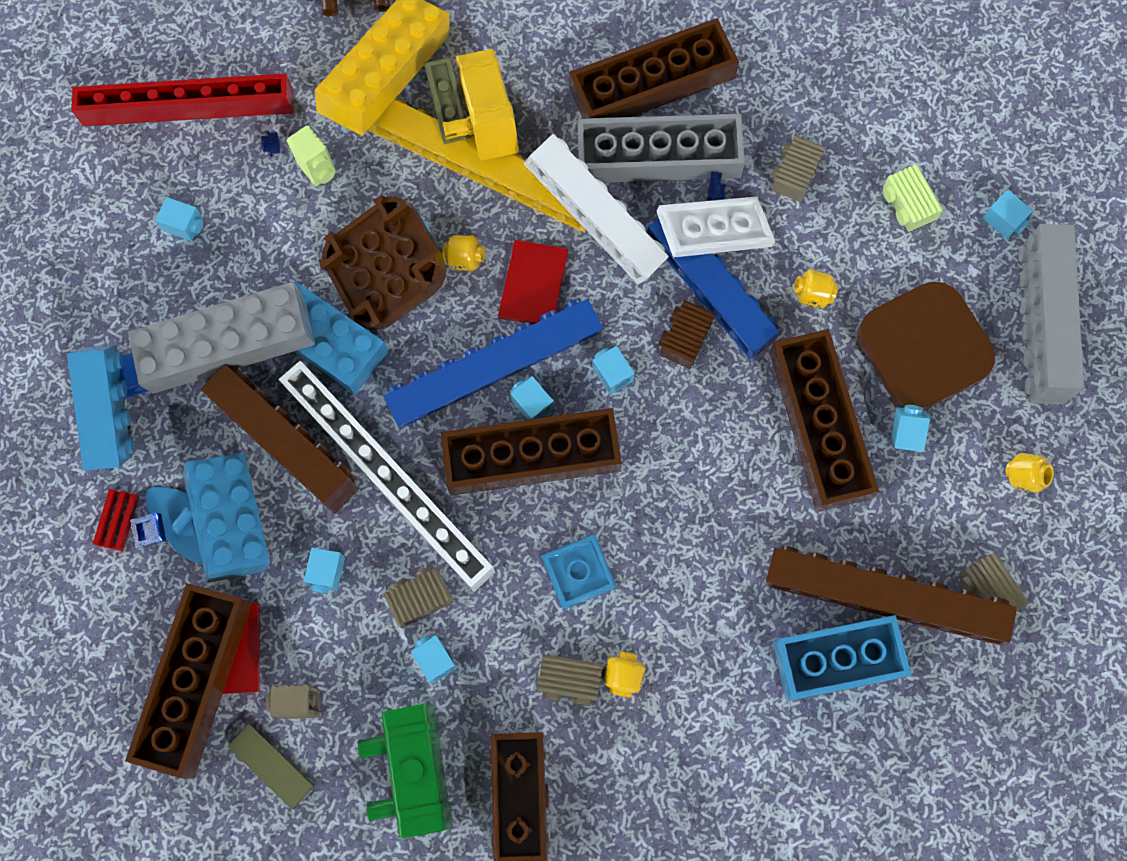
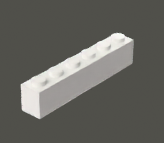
[524,134,669,285]

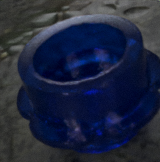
[261,130,280,157]

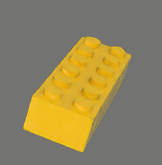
[315,0,450,136]

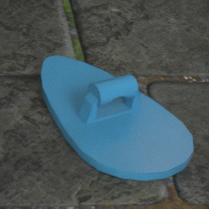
[145,487,202,563]

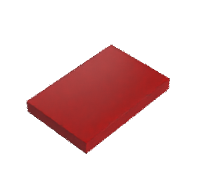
[498,240,568,325]
[223,602,260,694]

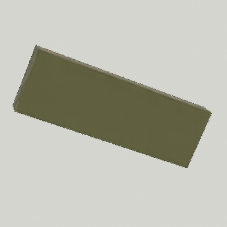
[424,56,470,144]
[228,724,315,809]

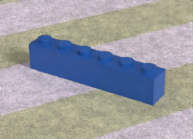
[647,219,779,360]

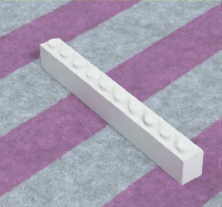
[279,361,495,592]

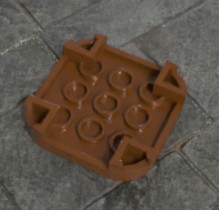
[318,195,446,330]
[856,282,995,411]

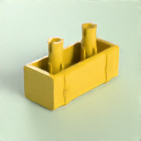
[442,49,519,161]

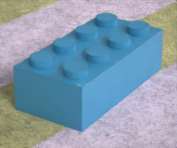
[293,281,389,395]
[67,345,135,471]
[183,453,270,583]
[772,615,912,702]

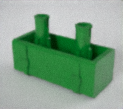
[358,703,453,839]

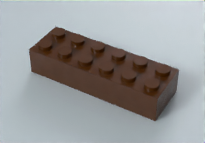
[569,18,739,119]
[769,329,879,513]
[200,365,359,514]
[441,408,622,496]
[125,583,253,779]

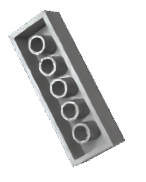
[577,114,745,183]
[1018,224,1084,405]
[128,282,315,394]

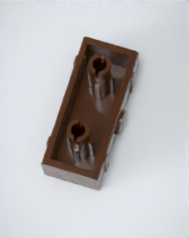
[490,732,549,861]

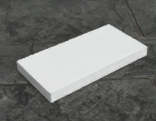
[656,196,775,257]

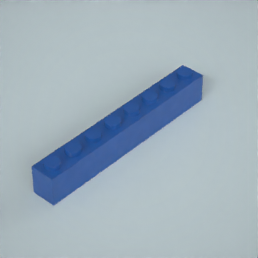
[383,298,603,429]

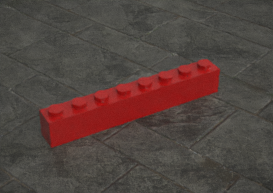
[71,73,294,127]

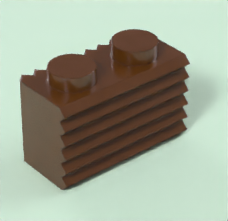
[658,300,715,369]

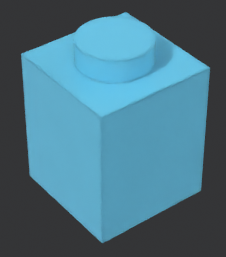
[982,190,1033,240]
[155,197,203,241]
[592,346,635,395]
[510,376,554,420]
[890,405,930,452]
[303,547,345,595]
[410,635,457,684]

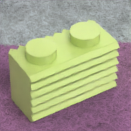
[287,126,336,187]
[883,164,943,232]

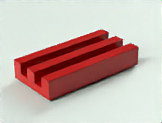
[92,489,140,552]

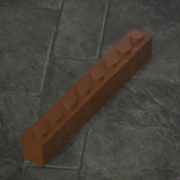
[766,545,1017,647]

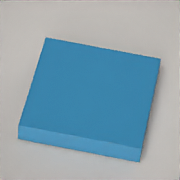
[541,534,617,610]

